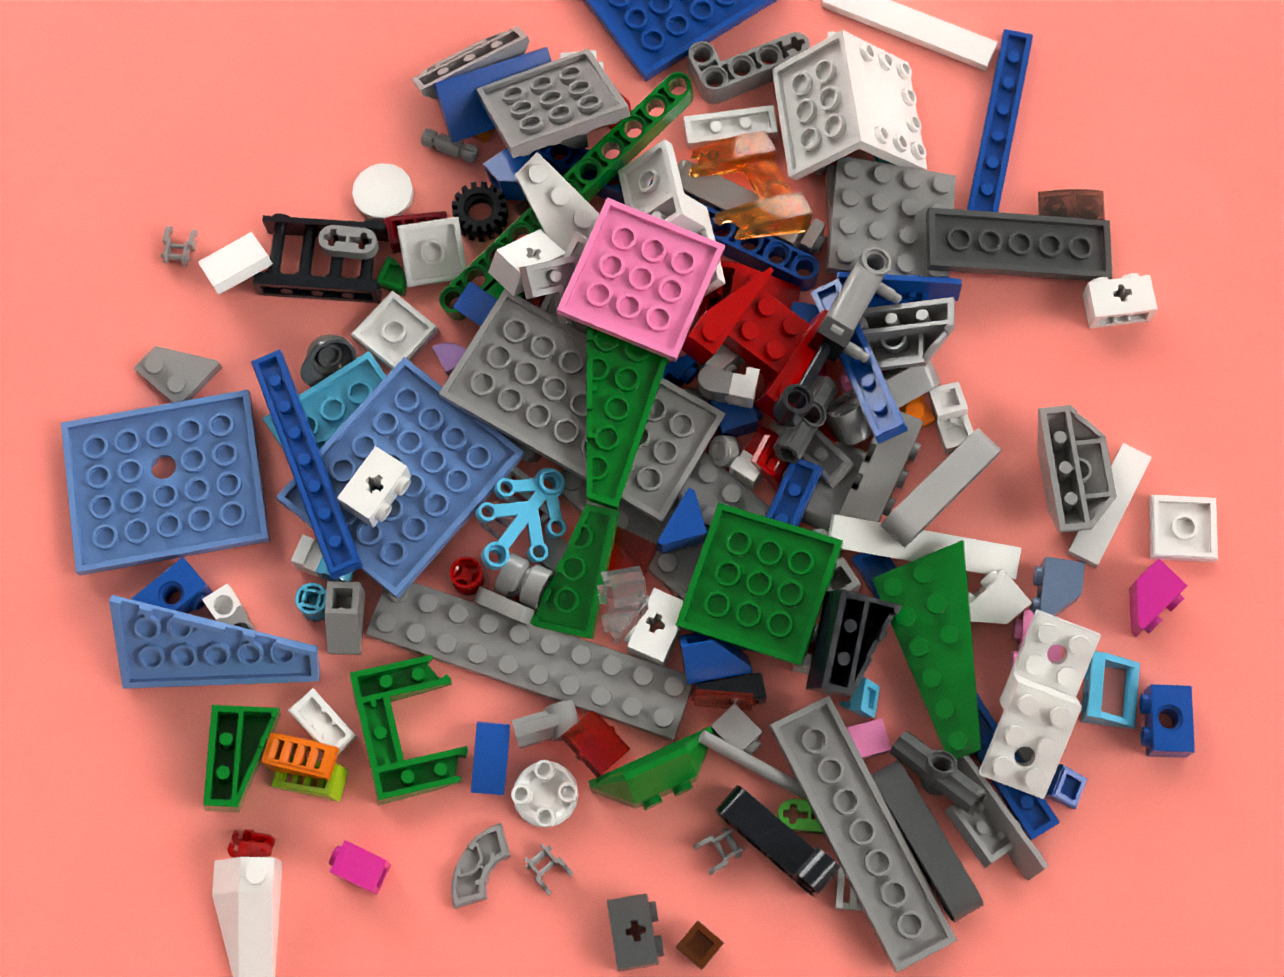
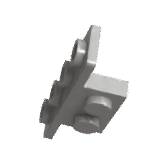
[945,755,1048,880]

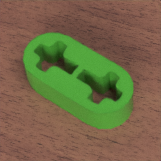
[777,799,824,834]

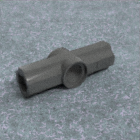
[773,375,838,464]
[890,731,988,815]

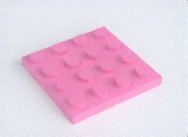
[557,197,725,362]

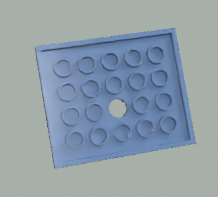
[276,357,525,600]
[61,389,270,576]

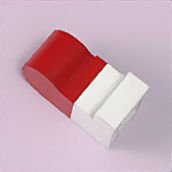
[729,426,779,491]

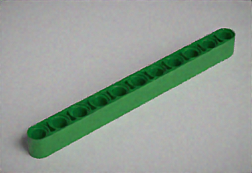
[439,72,694,320]

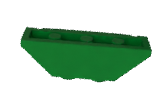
[588,726,713,810]

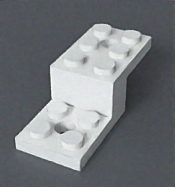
[618,139,726,297]
[979,609,1101,799]

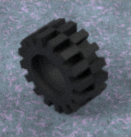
[452,181,508,242]

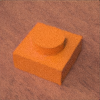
[898,396,936,430]

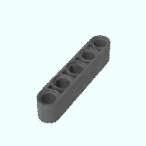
[871,760,984,923]

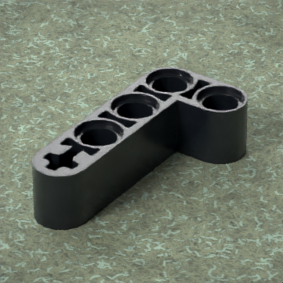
[715,785,840,898]

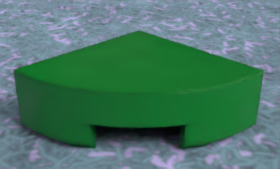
[376,256,407,297]

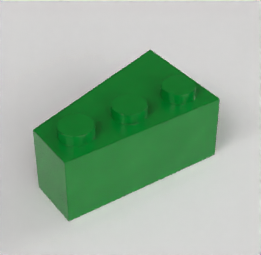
[203,705,281,812]

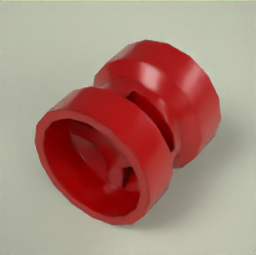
[449,556,485,596]

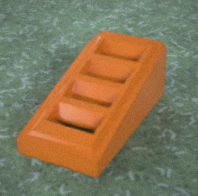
[261,732,339,781]

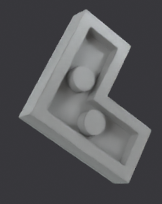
[519,255,579,324]

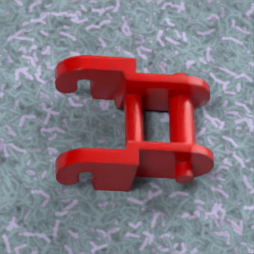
[227,829,275,858]

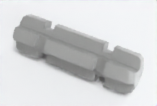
[421,128,479,163]

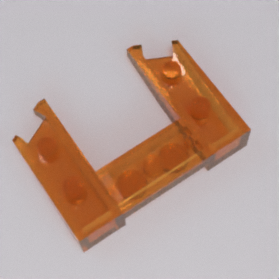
[689,131,813,240]

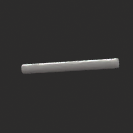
[698,730,806,800]

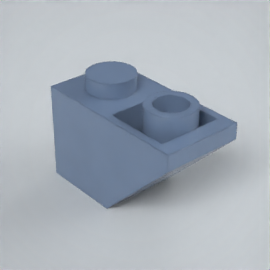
[1030,557,1085,616]

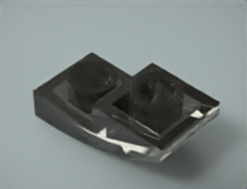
[1038,189,1105,220]

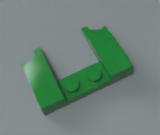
[350,655,468,805]

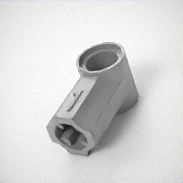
[512,700,582,749]

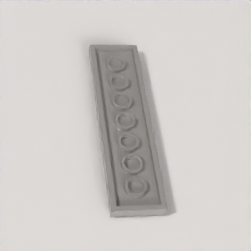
[769,696,957,972]

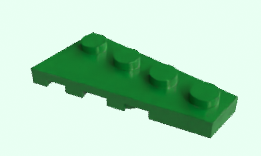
[530,504,620,639]

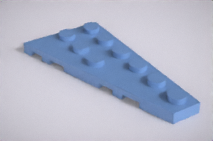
[109,595,321,689]

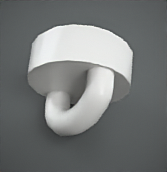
[709,435,740,467]

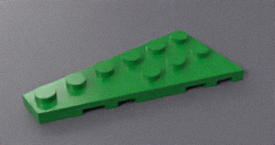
[586,326,668,510]
[872,540,982,760]

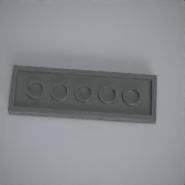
[926,207,1112,281]

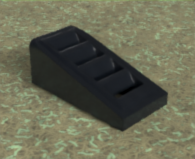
[696,672,767,704]

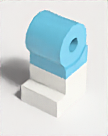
[291,535,355,582]

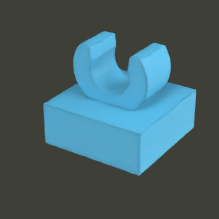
[840,677,880,718]

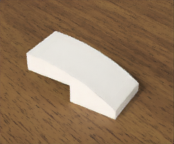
[928,381,973,454]

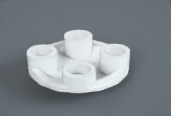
[511,760,579,828]

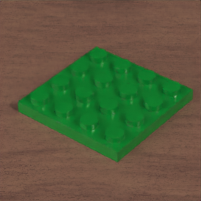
[676,502,844,667]

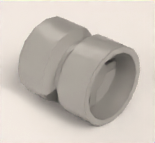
[495,553,554,610]

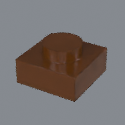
[676,920,724,970]

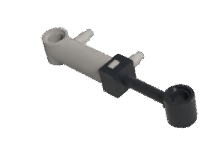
[773,247,902,427]

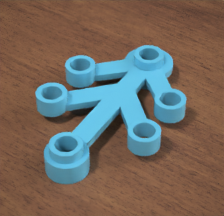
[476,468,566,570]

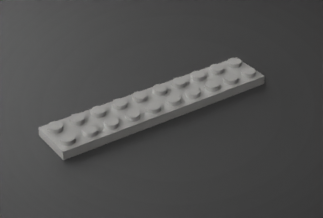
[366,582,694,741]

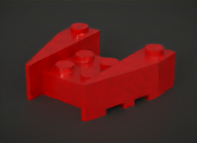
[682,267,828,423]

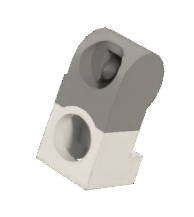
[698,365,760,408]
[202,584,257,631]

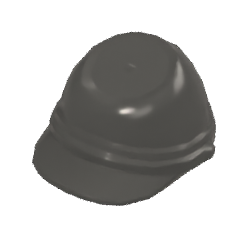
[300,334,357,387]

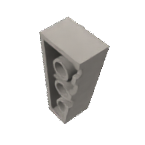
[839,411,923,522]

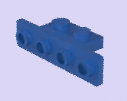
[836,272,962,308]

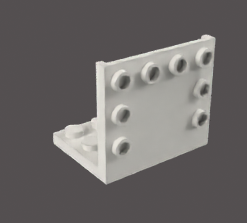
[772,30,927,180]

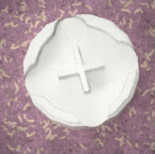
[352,163,414,222]

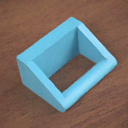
[1081,651,1140,729]

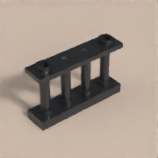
[253,213,389,303]

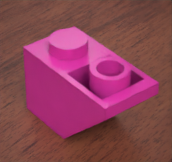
[1129,558,1188,637]
[329,840,391,895]

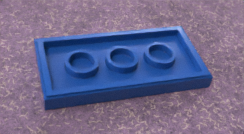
[433,47,552,143]

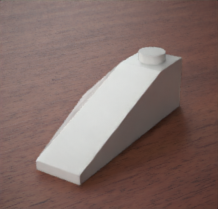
[212,857,283,977]

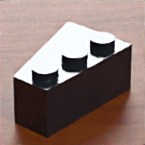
[806,589,902,697]

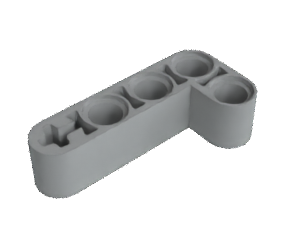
[688,32,810,104]
[826,360,940,445]

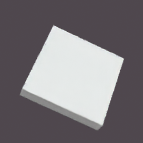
[397,217,467,288]
[198,232,273,294]
[350,291,439,371]
[1149,495,1218,563]

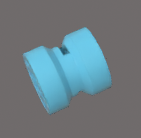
[295,583,326,622]

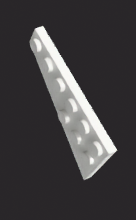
[515,152,599,252]

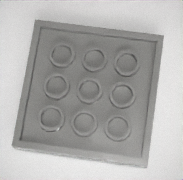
[476,49,630,158]
[825,156,956,278]

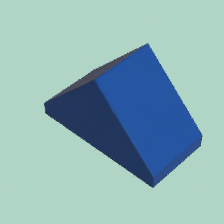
[657,488,707,554]

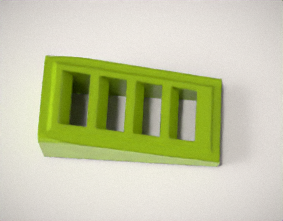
[271,756,348,802]

